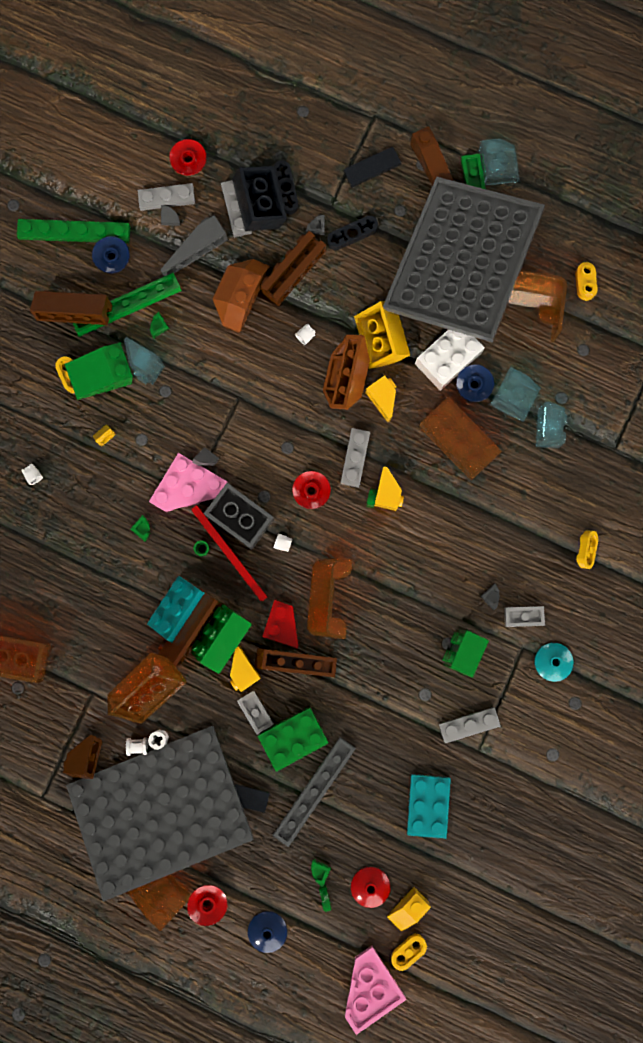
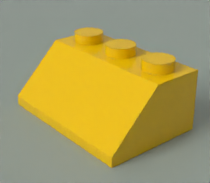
[354,301,410,369]

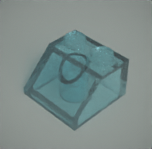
[478,138,520,185]
[124,337,165,385]
[490,367,541,422]
[535,402,567,449]

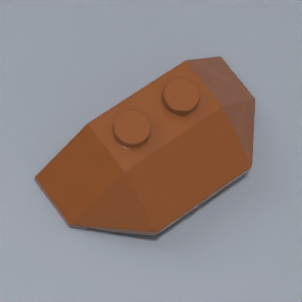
[213,259,270,333]
[323,335,370,410]

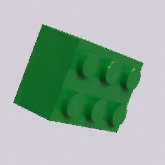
[191,604,252,674]
[442,630,489,678]
[258,706,329,772]

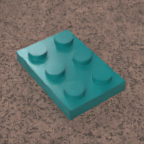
[147,576,204,643]
[407,774,451,839]

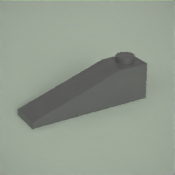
[160,216,228,277]

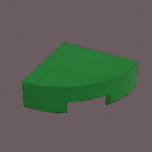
[150,312,169,338]
[366,488,377,508]
[130,515,150,542]
[311,859,331,887]
[319,885,332,912]

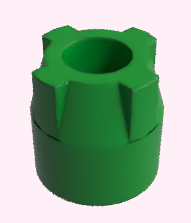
[193,541,211,557]

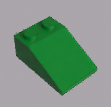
[65,342,133,400]

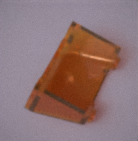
[307,558,353,639]

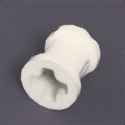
[148,729,169,749]
[126,737,148,756]

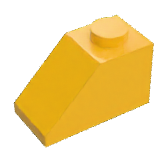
[365,375,396,422]
[374,467,404,511]
[230,646,262,692]
[387,887,431,931]

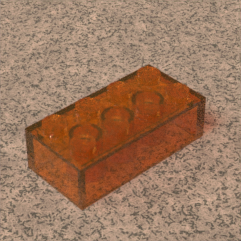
[419,396,502,481]
[0,635,51,683]

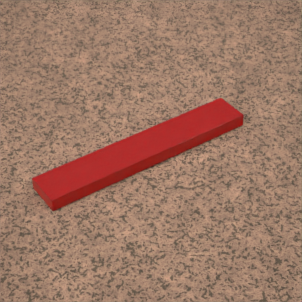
[191,505,268,601]

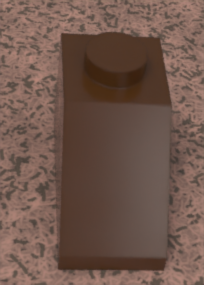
[63,735,102,779]

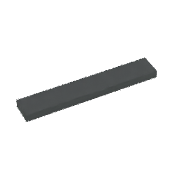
[272,737,356,847]

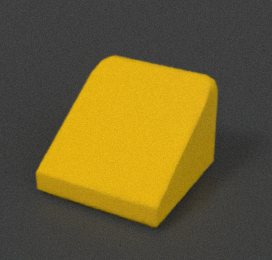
[93,424,115,446]

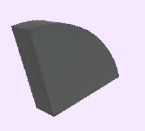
[161,205,180,226]
[306,215,325,235]
[192,448,219,466]
[480,583,500,610]

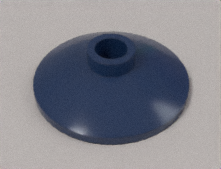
[92,236,130,273]
[456,365,494,402]
[248,911,287,953]

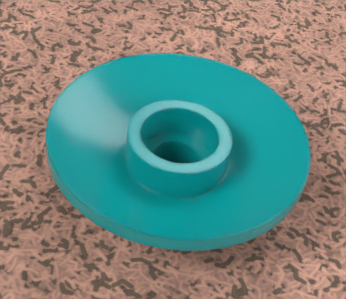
[535,643,574,682]

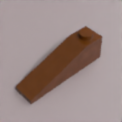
[410,126,453,186]
[255,648,337,677]

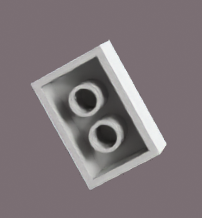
[415,329,485,391]

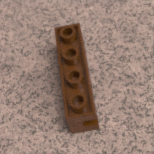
[261,231,326,306]
[30,290,112,325]

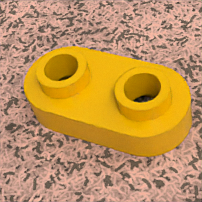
[575,262,597,301]
[56,357,75,394]
[577,530,598,569]
[391,934,427,971]

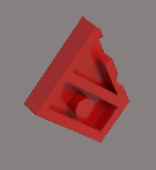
[262,600,299,649]

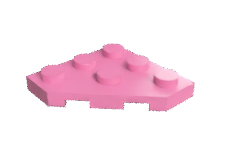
[149,453,228,512]
[345,945,406,1035]

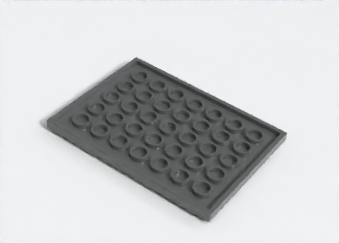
[383,177,545,342]
[66,726,254,901]

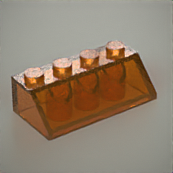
[107,653,186,724]

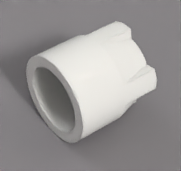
[295,324,316,345]
[22,464,43,485]
[274,533,293,552]

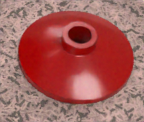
[169,139,206,176]
[292,471,331,509]
[351,867,390,908]
[187,885,227,926]

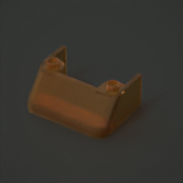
[508,270,567,342]

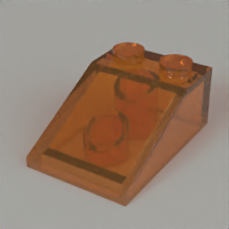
[127,874,191,931]

